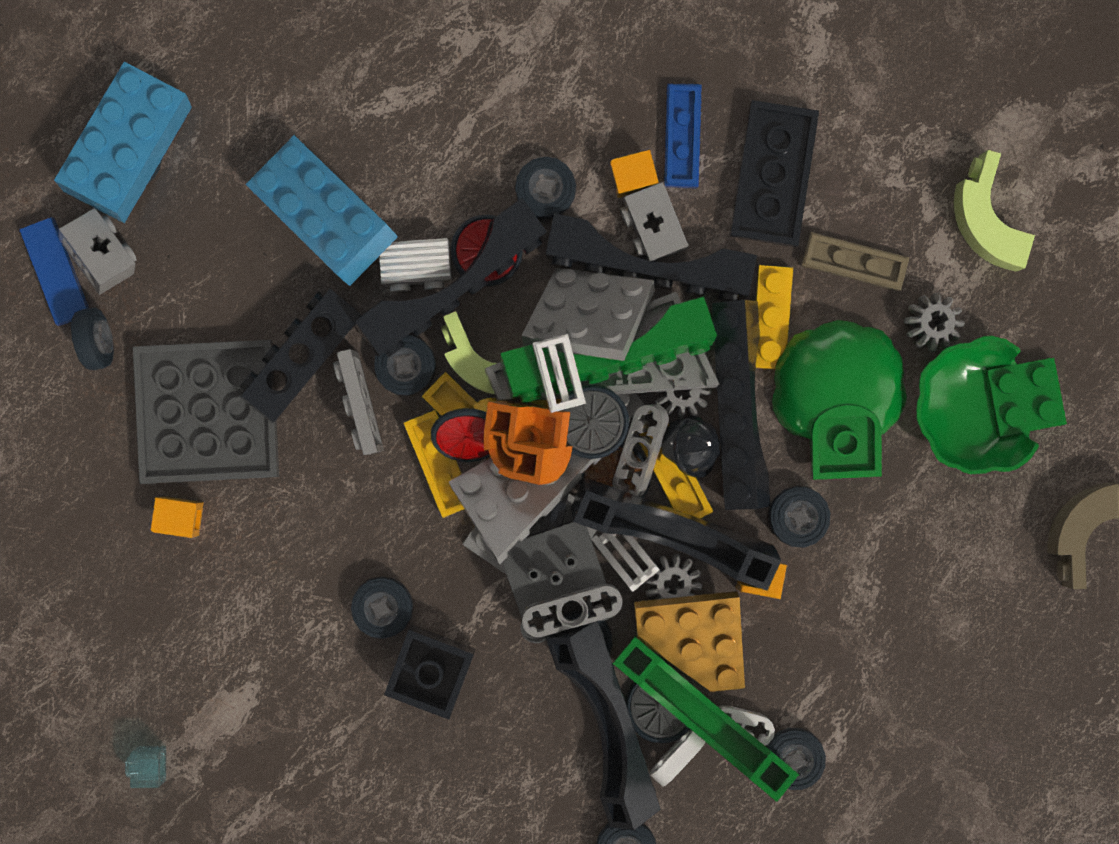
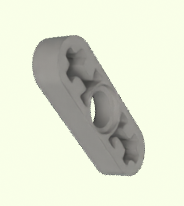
[613,404,669,497]
[522,583,622,637]

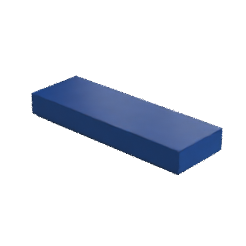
[664,84,702,188]
[19,217,89,326]

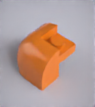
[484,401,573,485]

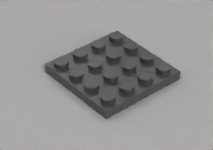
[133,340,279,484]

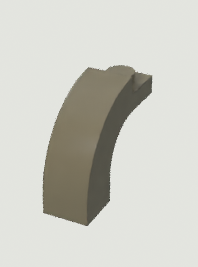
[1047,482,1119,589]

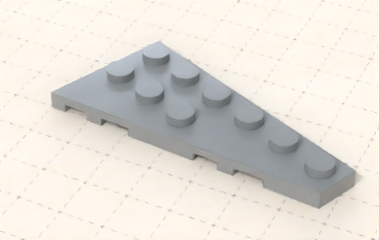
[485,292,719,402]
[449,393,644,565]

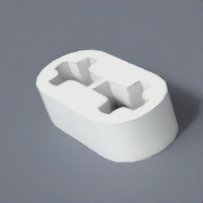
[718,705,775,746]
[649,729,705,787]

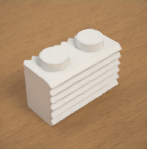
[379,238,452,292]

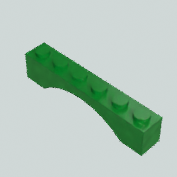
[500,297,717,403]
[613,637,799,802]

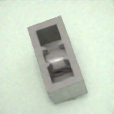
[620,182,689,262]
[59,208,137,295]

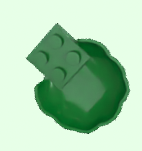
[772,320,907,480]
[917,336,1067,475]

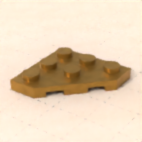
[634,591,745,692]

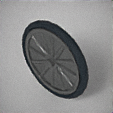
[561,385,629,459]
[626,682,690,743]

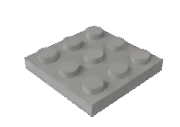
[521,268,655,361]

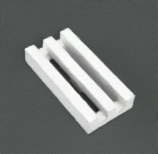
[532,334,586,413]
[591,533,659,591]

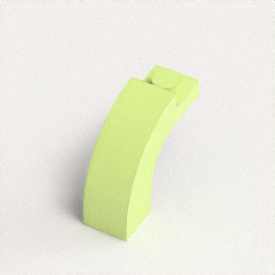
[954,150,1035,272]
[441,311,497,395]

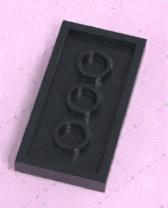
[729,100,819,247]

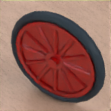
[451,214,523,287]
[431,408,490,462]

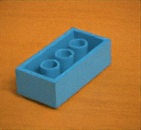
[54,62,192,224]
[245,135,398,286]

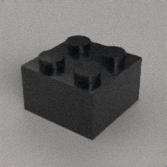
[384,625,476,720]

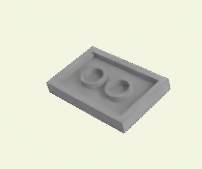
[333,349,384,455]

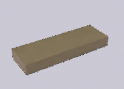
[801,232,909,292]

